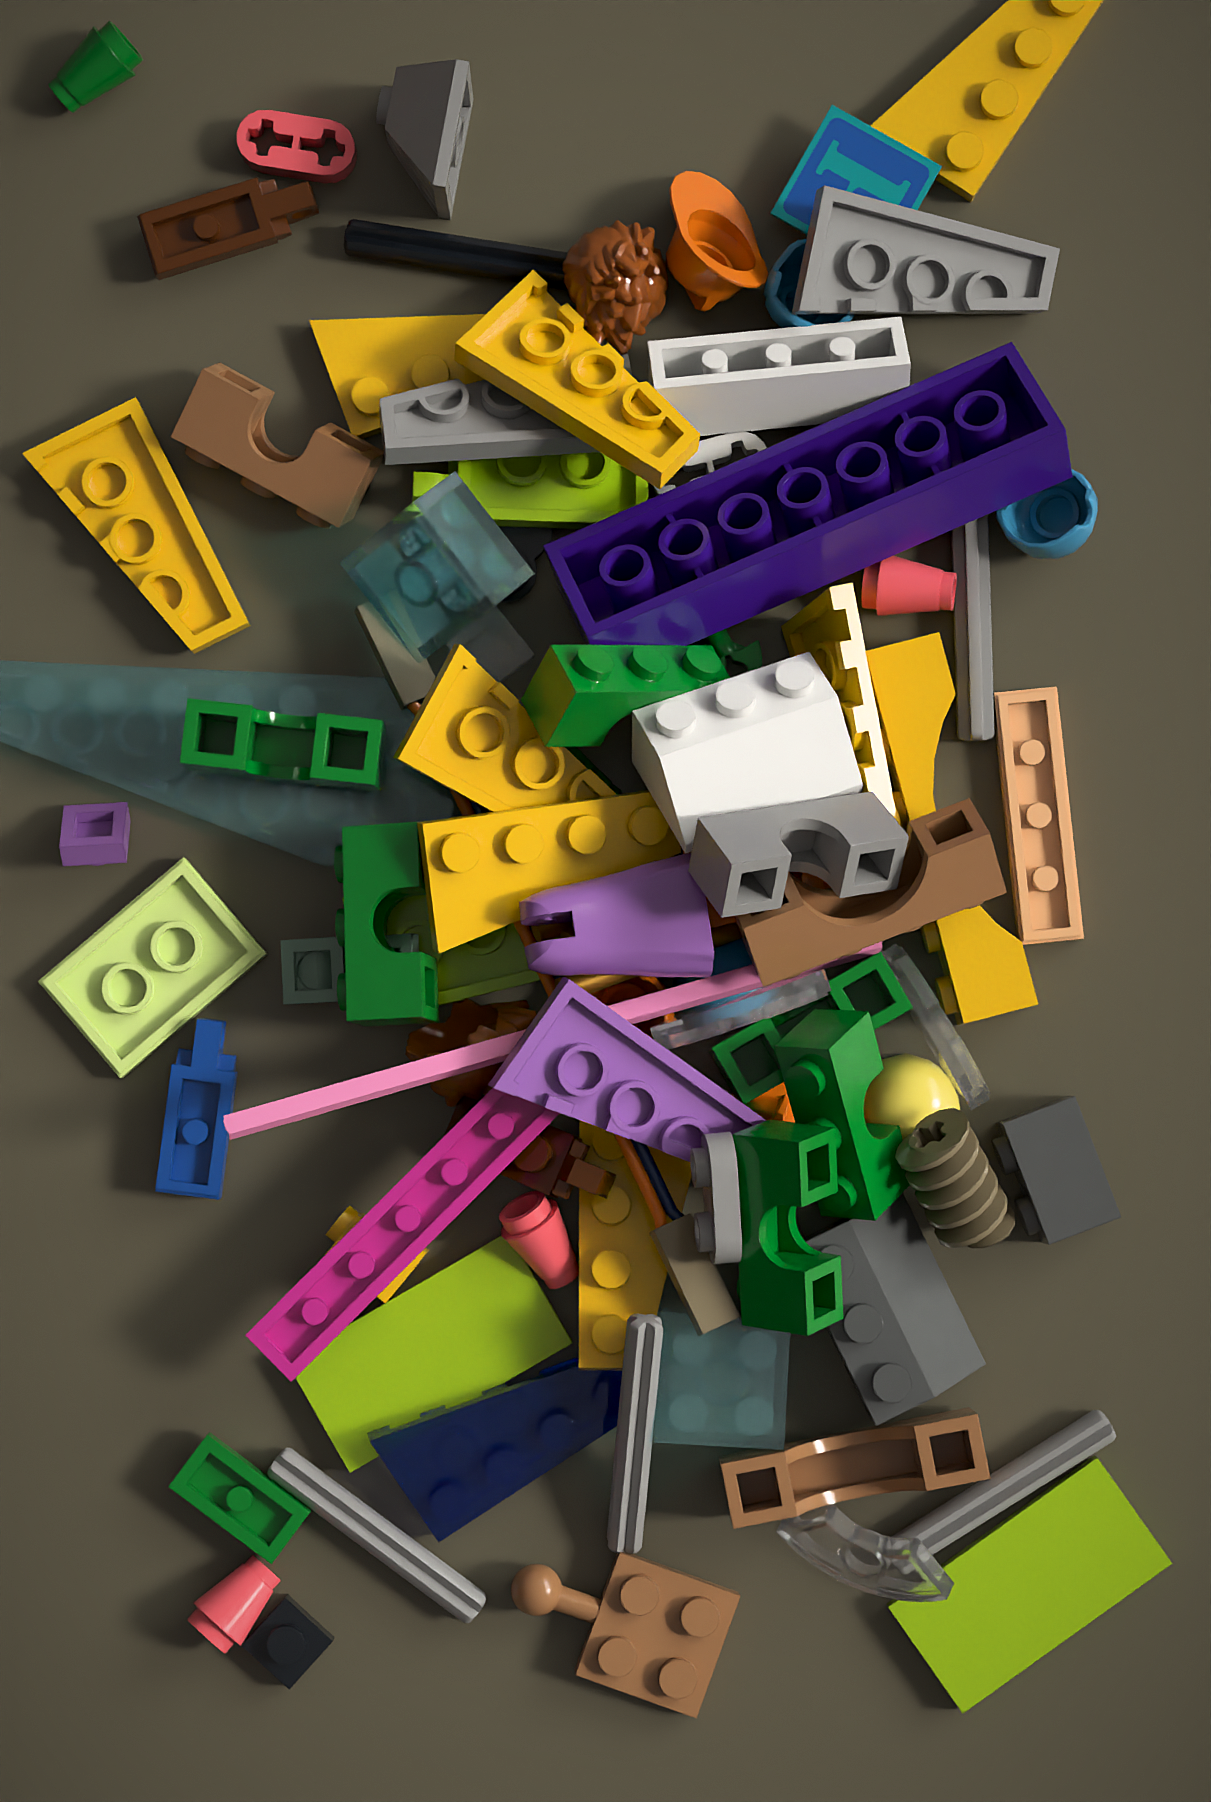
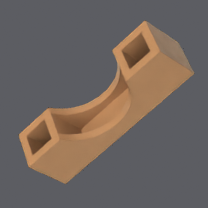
[735,798,1007,987]
[718,1407,991,1529]

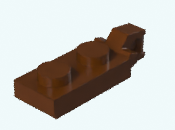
[137,177,319,280]
[443,1096,616,1200]

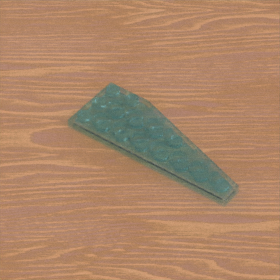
[0,660,454,867]

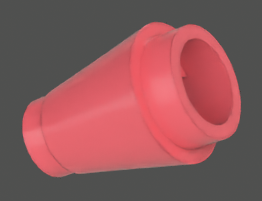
[861,555,957,616]
[499,1190,579,1289]
[187,1555,281,1654]

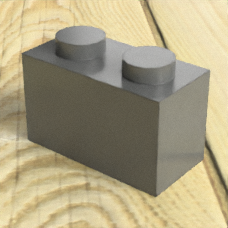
[991,1096,1121,1245]

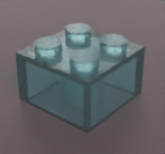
[339,471,535,664]
[653,1307,790,1450]

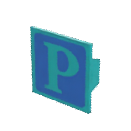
[770,105,942,237]

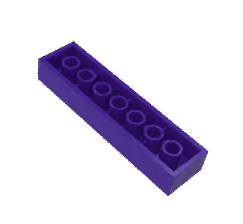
[543,342,1073,646]

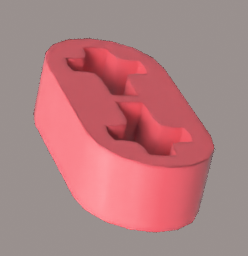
[237,110,357,183]

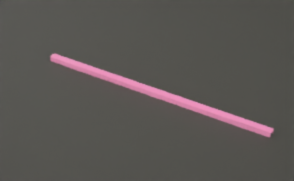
[223,941,883,1140]

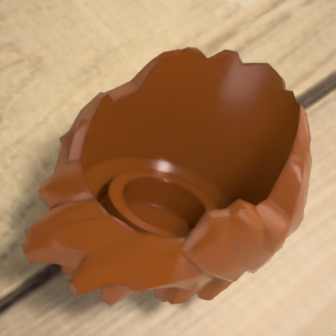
[562,220,669,355]
[406,998,537,1107]

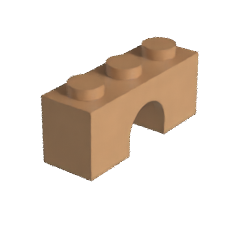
[171,362,384,529]

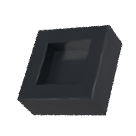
[242,1594,335,1690]

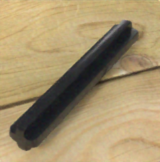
[343,219,568,290]

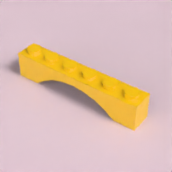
[866,632,1038,1025]

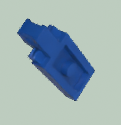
[155,1018,238,1200]

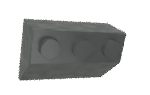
[803,1193,986,1426]

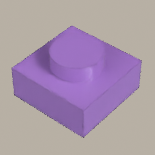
[59,802,131,866]

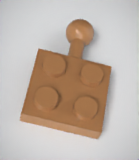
[511,1552,740,1719]

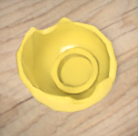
[864,1053,960,1139]

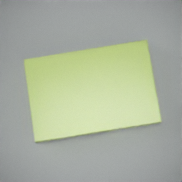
[38,857,268,1078]

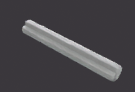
[951,514,995,742]
[607,1313,663,1554]
[887,1410,1116,1570]
[267,1448,486,1623]

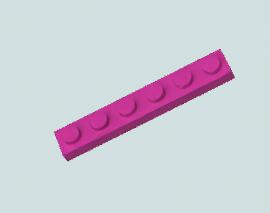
[245,1088,560,1382]

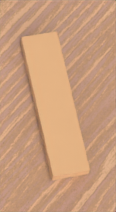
[994,686,1084,945]

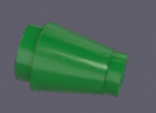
[48,20,143,113]

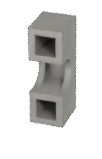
[688,791,909,918]

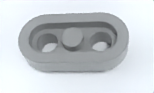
[690,1132,742,1264]

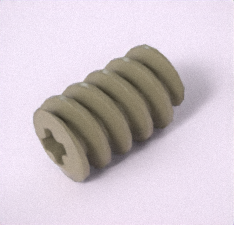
[895,1107,1016,1249]

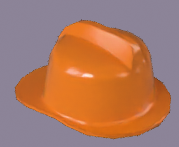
[666,171,769,312]

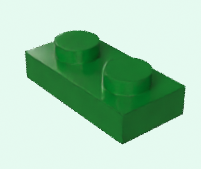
[168,1432,311,1564]

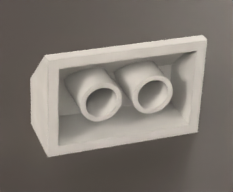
[632,652,863,854]

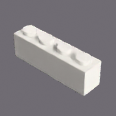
[647,317,911,436]

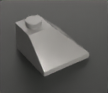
[376,59,474,220]

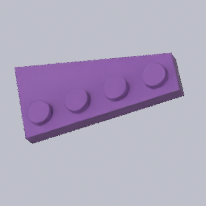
[488,977,767,1162]

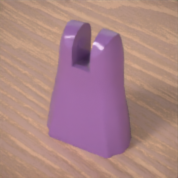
[519,852,714,977]

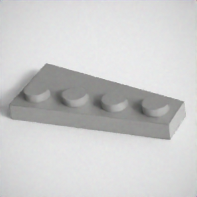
[792,185,1060,314]
[379,340,632,465]

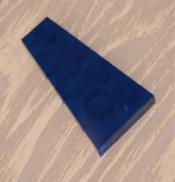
[367,1357,622,1542]

